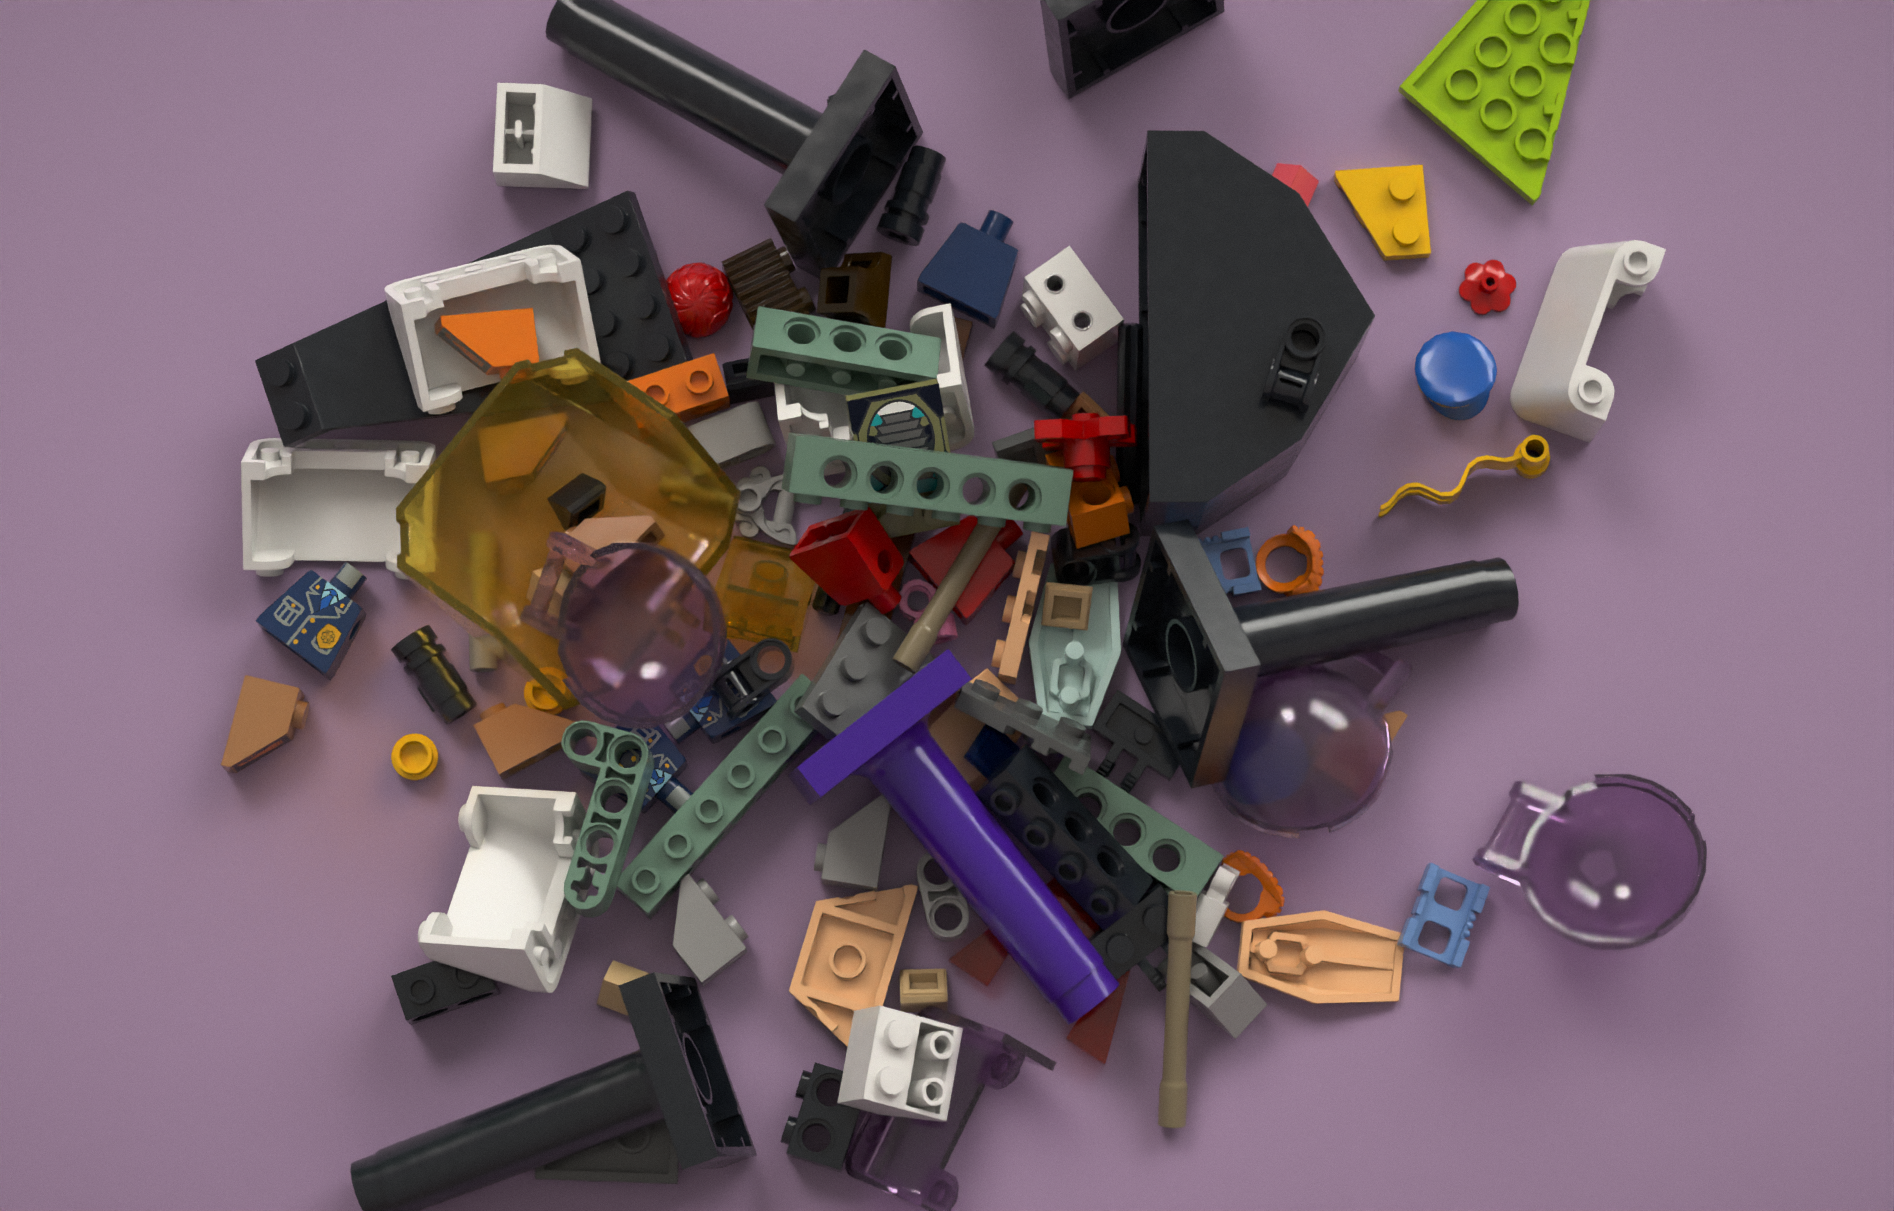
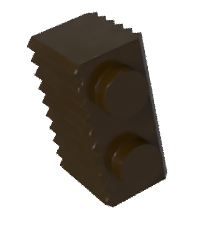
[721,238,816,330]

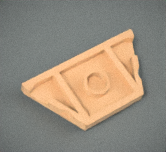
[789,884,918,1047]

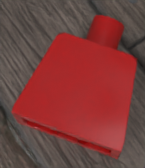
[789,507,904,614]
[908,515,1024,626]

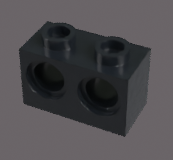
[391,961,500,1025]
[781,1062,861,1173]

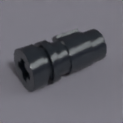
[876,145,946,246]
[984,331,1080,419]
[391,625,477,725]

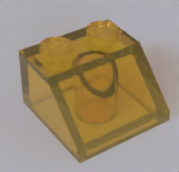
[707,535,817,653]

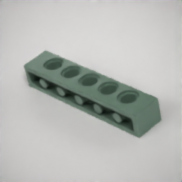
[781,432,1073,533]
[616,674,819,920]

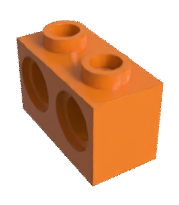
[626,353,730,436]
[1045,450,1134,549]

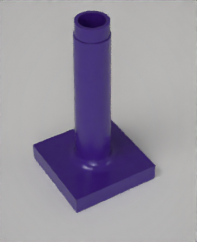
[787,649,1120,1025]

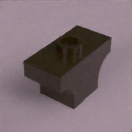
[817,252,892,328]

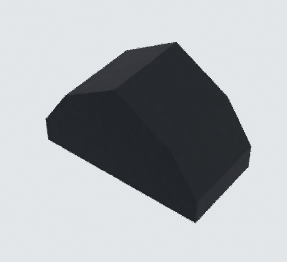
[1138,130,1375,536]

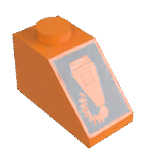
[434,308,540,381]

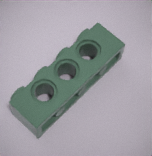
[746,306,942,395]
[1054,756,1224,897]

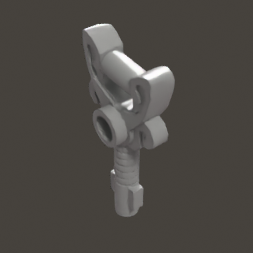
[660,466,797,548]

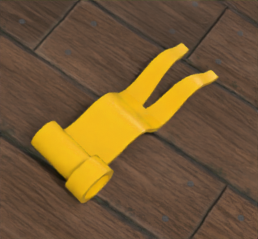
[1378,435,1550,518]

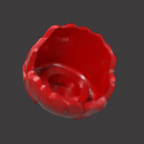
[666,262,733,338]

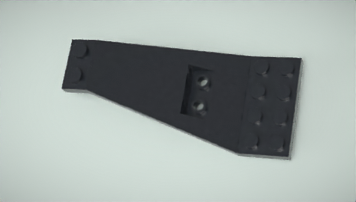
[255,191,693,448]

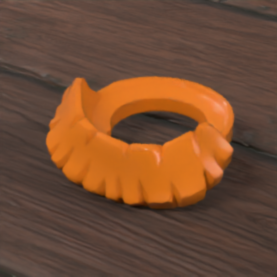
[1256,525,1324,597]
[1221,850,1285,923]

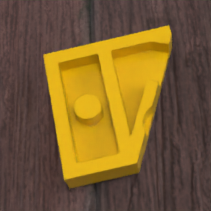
[1334,165,1431,261]

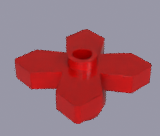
[1034,413,1138,482]

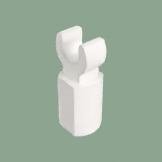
[1192,863,1241,947]

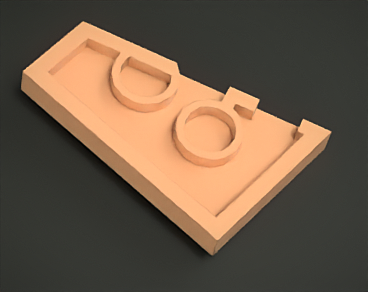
[991,531,1050,685]

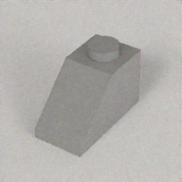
[814,795,891,892]
[1157,941,1267,1039]

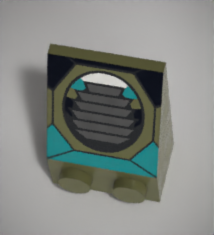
[845,379,960,538]

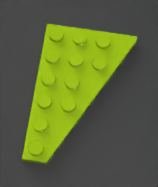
[1398,0,1590,206]

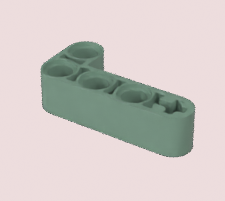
[561,720,655,918]

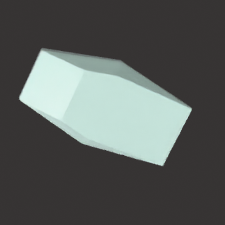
[1028,563,1121,729]

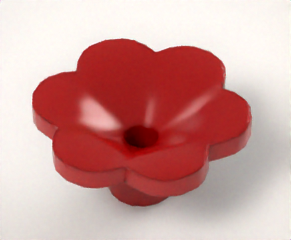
[1459,259,1516,315]

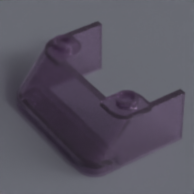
[845,1006,1056,1211]

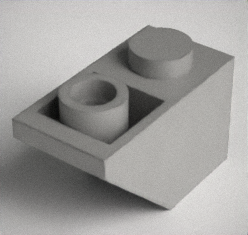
[673,874,749,987]

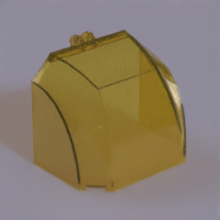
[396,348,741,710]

